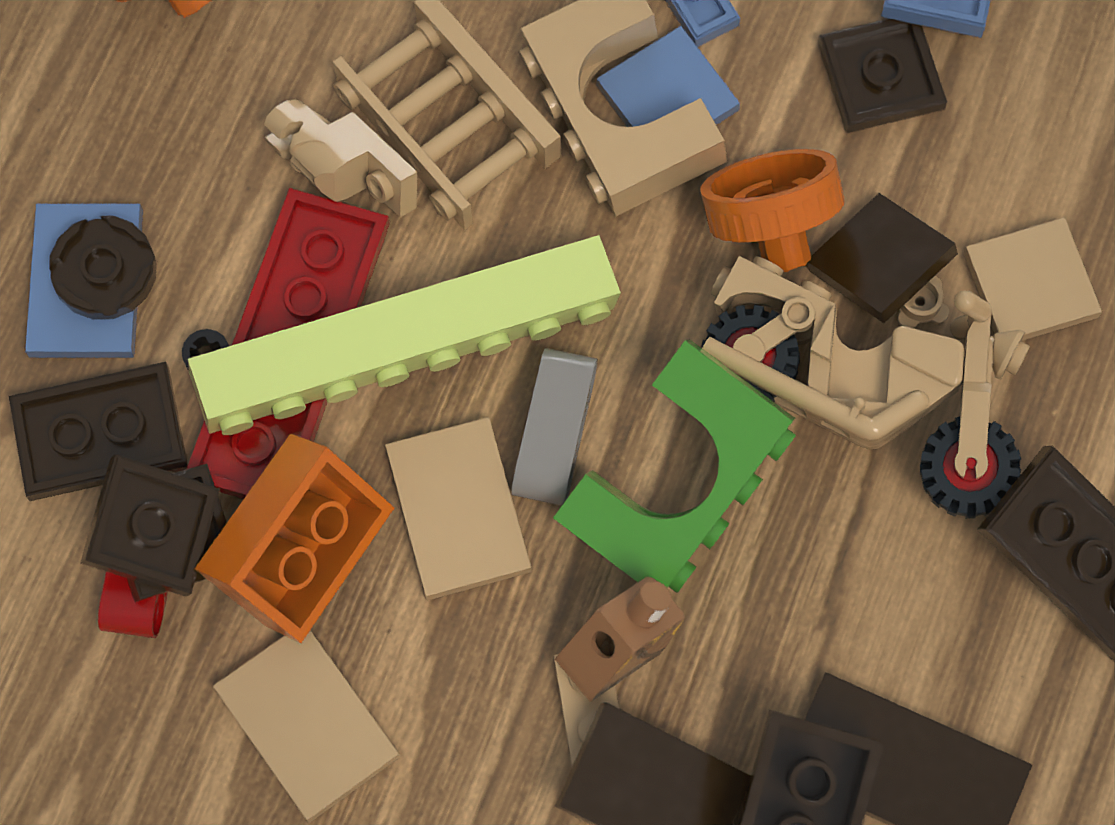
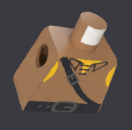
[555,577,685,702]

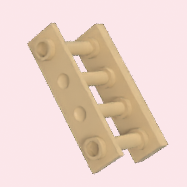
[333,0,561,230]

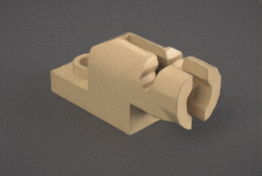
[264,99,417,218]

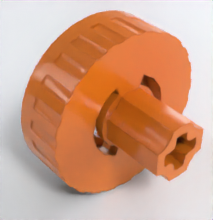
[700,149,845,272]

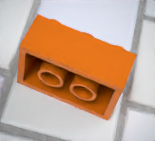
[195,434,394,643]

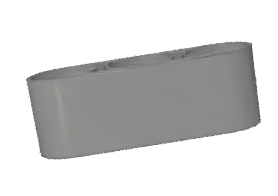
[511,348,598,506]

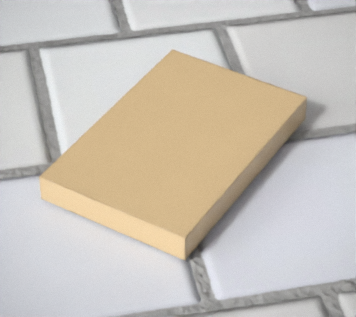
[385,417,532,601]
[213,631,400,823]

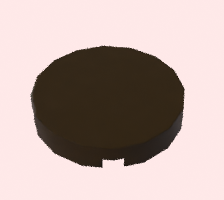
[49,216,157,320]

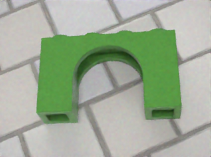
[553,339,796,593]

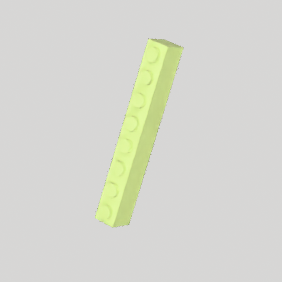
[188,235,621,435]

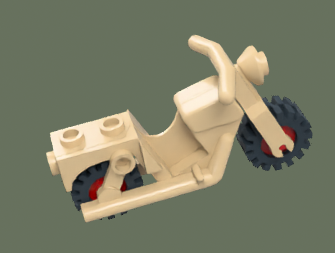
[701,256,1030,519]

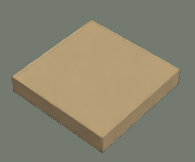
[963,217,1102,341]

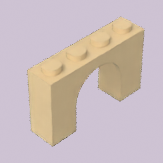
[519,0,727,217]

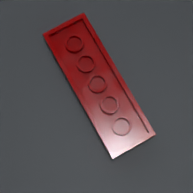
[186,188,390,499]

